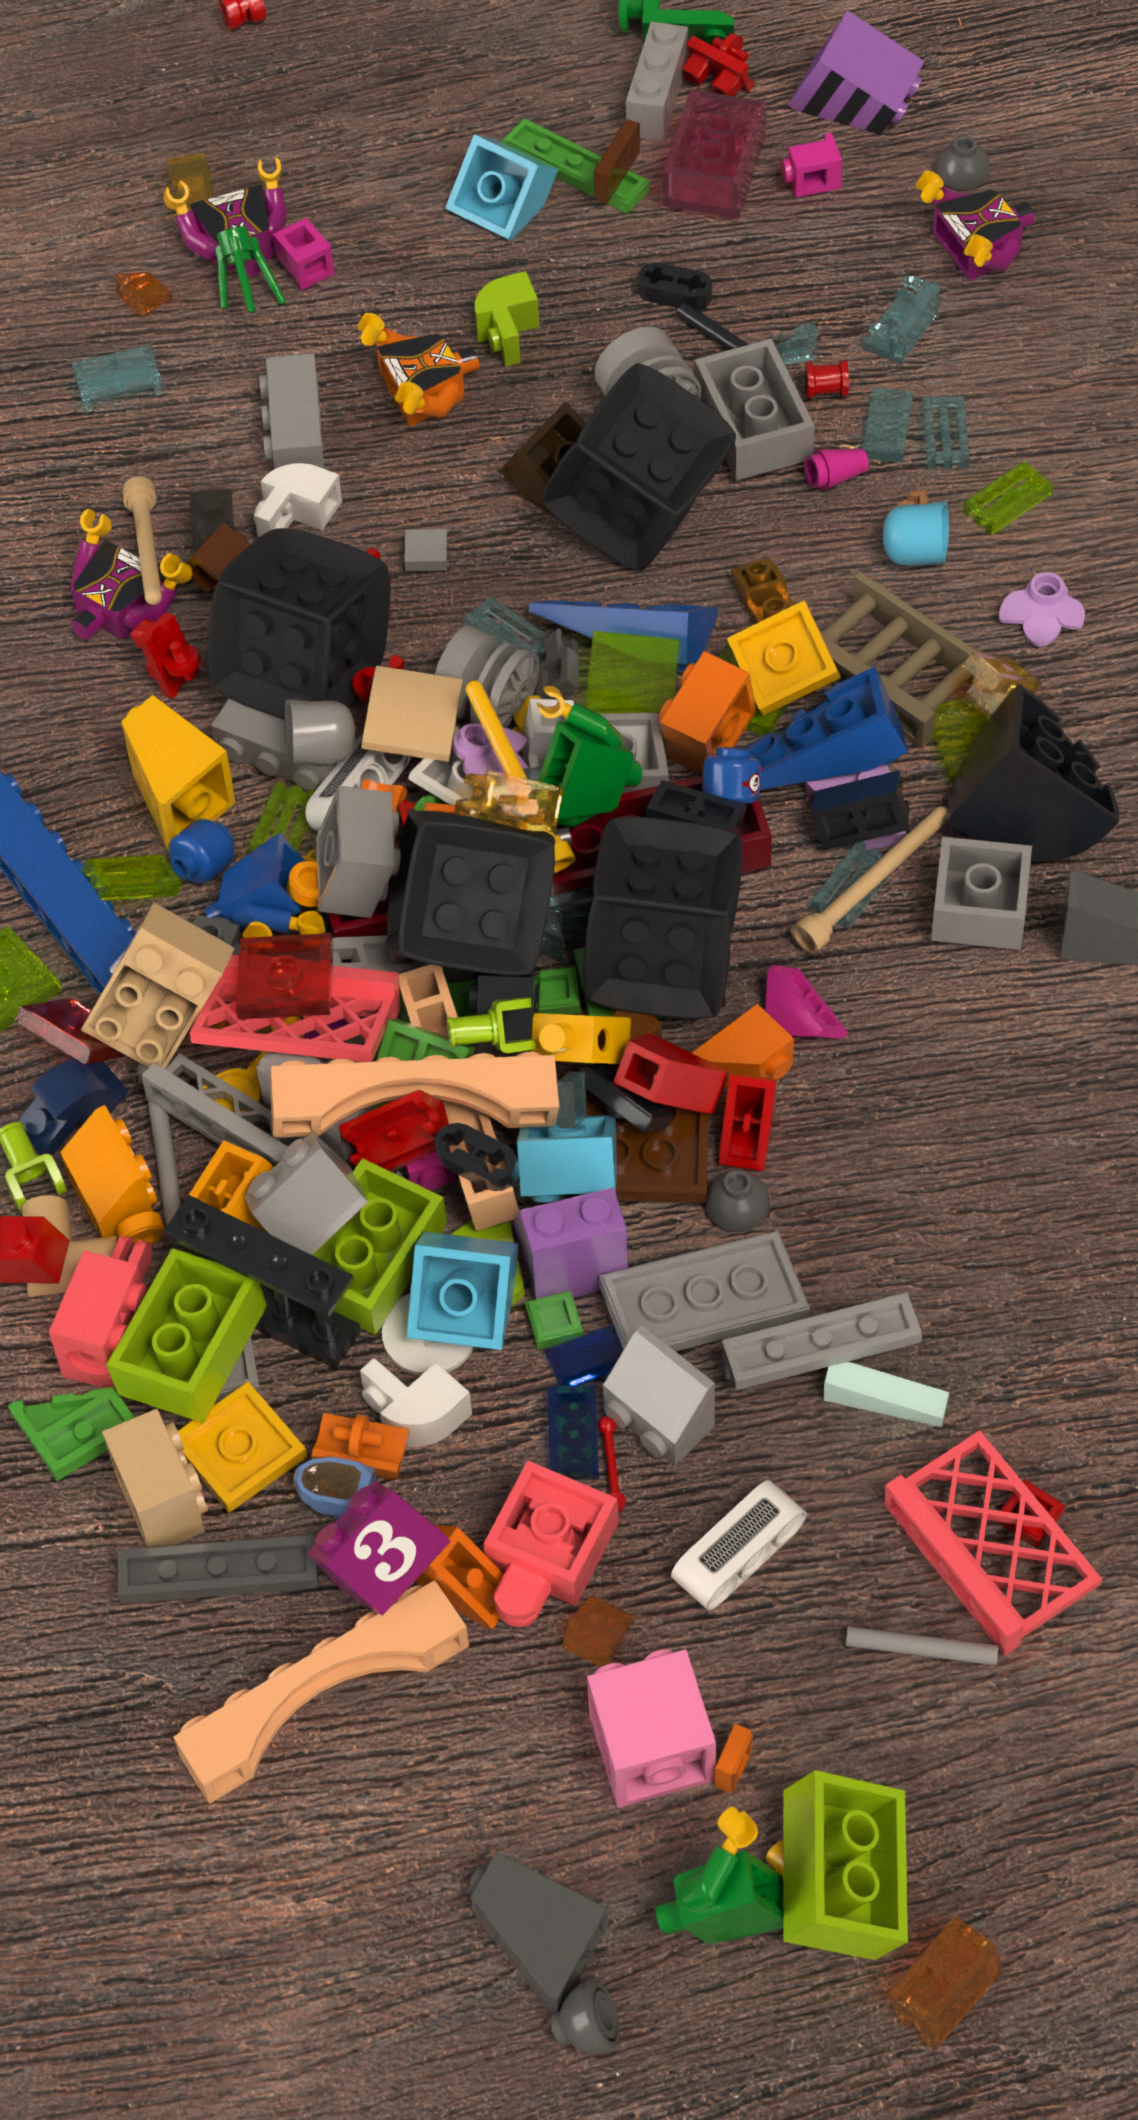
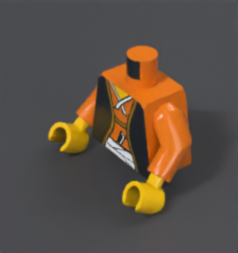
[357,313,480,427]

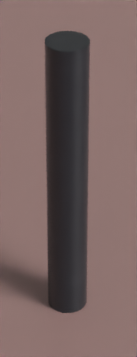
[677,302,749,350]

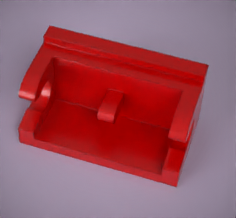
[339,1089,452,1172]

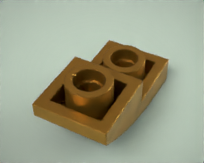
[731,557,795,625]

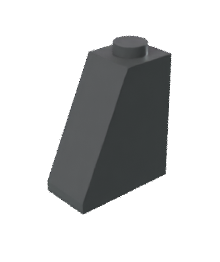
[1060,871,1138,965]
[468,1852,608,2013]

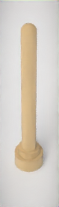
[122,476,162,605]
[791,807,948,954]

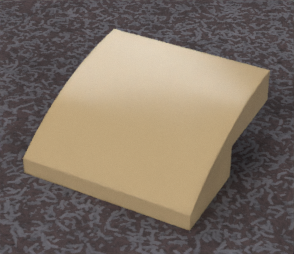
[361,666,463,762]

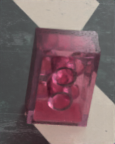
[663,90,767,219]

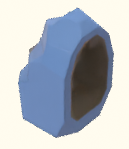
[293,1457,377,1520]

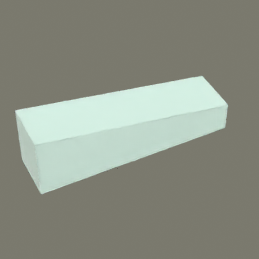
[823,1362,949,1427]

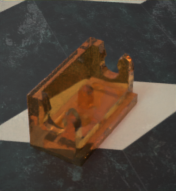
[887,1917,1002,2050]

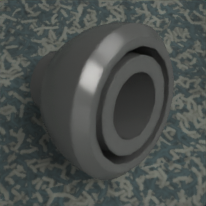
[936,136,990,190]
[705,1169,770,1232]
[551,1979,620,2055]

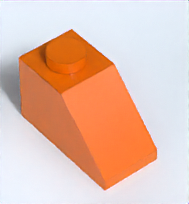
[692,1004,794,1087]
[415,1525,504,1629]

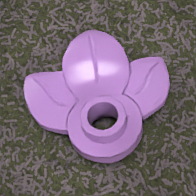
[999,572,1085,647]
[452,723,533,791]

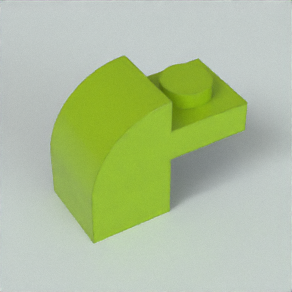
[475,271,539,367]

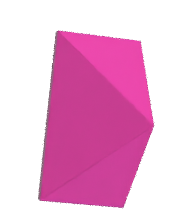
[765,965,849,1039]

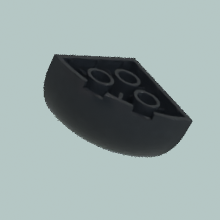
[946,683,1119,862]

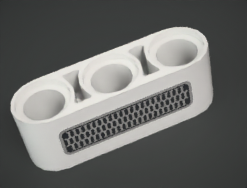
[305,734,411,831]
[671,1480,807,1611]

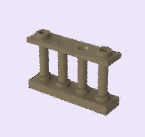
[820,572,991,749]

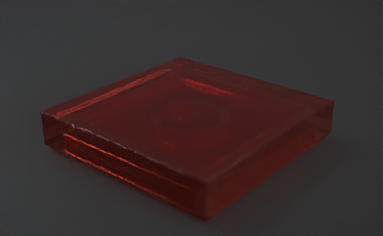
[235,933,334,1019]
[15,997,127,1065]

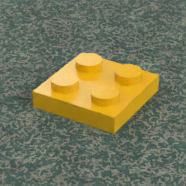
[727,600,841,716]
[178,1381,308,1513]

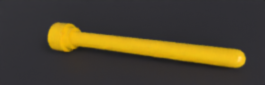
[465,680,576,873]

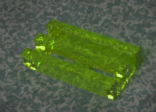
[963,461,1053,536]
[247,781,316,854]
[82,855,182,901]

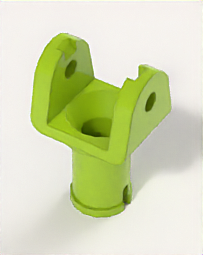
[447,997,536,1053]
[0,1122,67,1213]

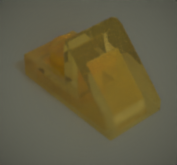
[167,153,214,216]
[963,652,1043,719]

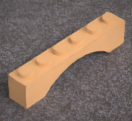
[398,964,519,1231]
[270,1052,559,1138]
[173,1580,469,1804]

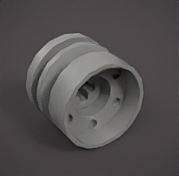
[595,327,701,399]
[434,625,540,730]

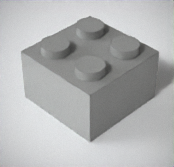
[316,785,401,918]
[931,837,1032,950]

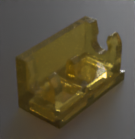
[454,770,563,832]

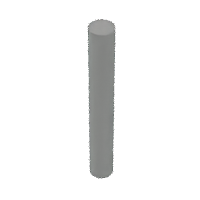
[846,1626,999,1665]

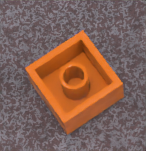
[659,651,757,775]

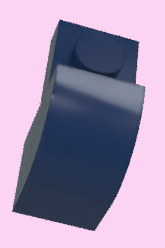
[18,1058,128,1156]

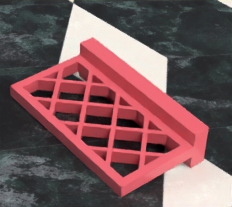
[190,955,401,1062]
[884,1430,1102,1656]

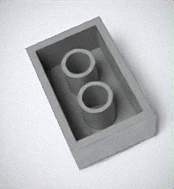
[694,338,815,481]

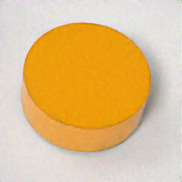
[286,861,318,907]
[116,1211,165,1245]

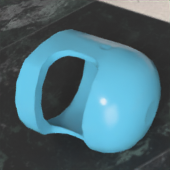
[883,501,949,566]

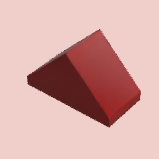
[718,1072,777,1171]

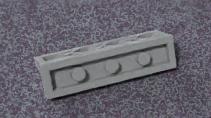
[142,1053,306,1167]
[722,1292,922,1391]

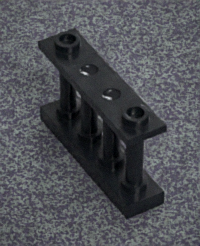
[163,1195,361,1369]

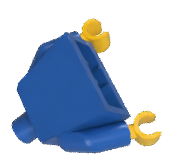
[205,832,325,947]

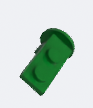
[618,0,734,45]

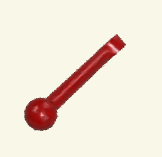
[597,1416,626,1512]

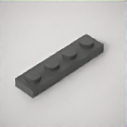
[117,1535,319,1604]

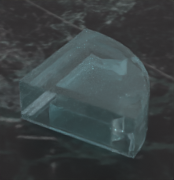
[776,321,818,366]

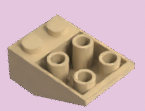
[81,903,234,1069]

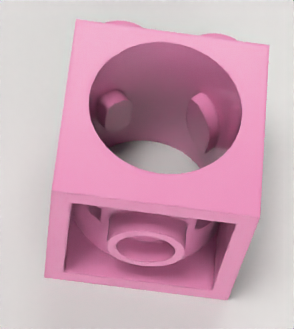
[587,1649,716,1808]

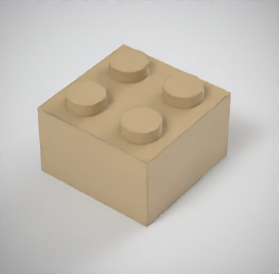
[102,1409,208,1548]

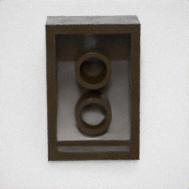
[499,402,586,516]

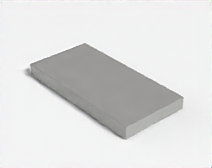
[598,1230,810,1351]

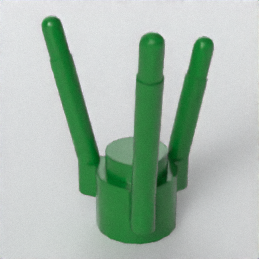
[214,226,286,313]

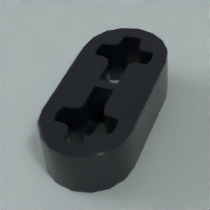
[638,263,712,310]
[434,1123,519,1191]

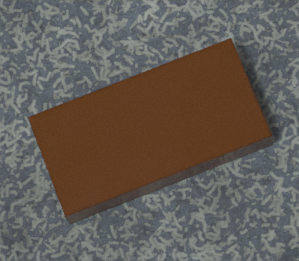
[594,119,640,204]

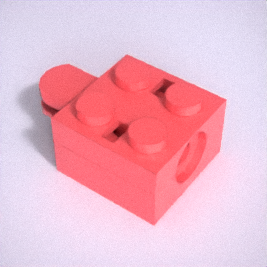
[49,1235,152,1391]
[483,1460,619,1627]

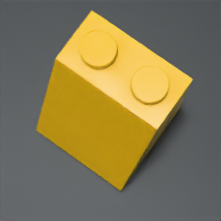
[121,695,236,852]

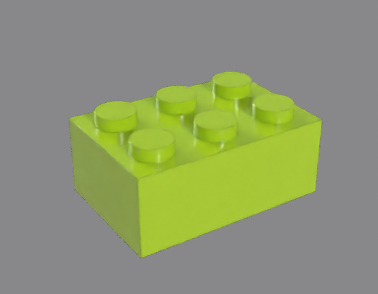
[313,1158,447,1336]
[106,1248,267,1423]
[783,1770,908,1960]

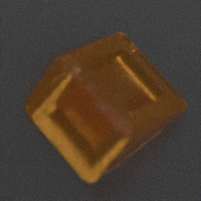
[114,272,173,317]
[563,1595,635,1667]

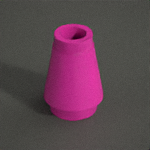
[804,448,869,490]

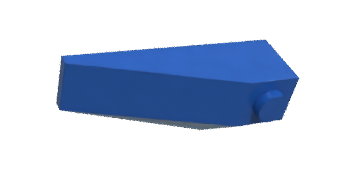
[529,600,718,671]
[745,666,908,790]

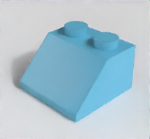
[445,134,559,240]
[517,1115,617,1202]
[407,1232,519,1350]

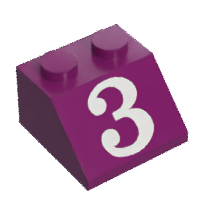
[306,1481,451,1616]

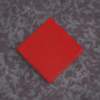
[997,1479,1066,1549]

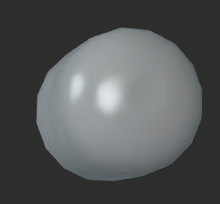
[285,699,355,765]

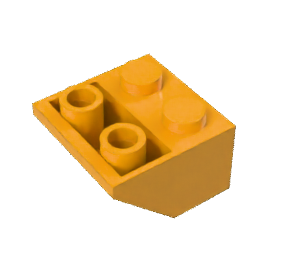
[60,1105,158,1237]
[185,1140,274,1234]

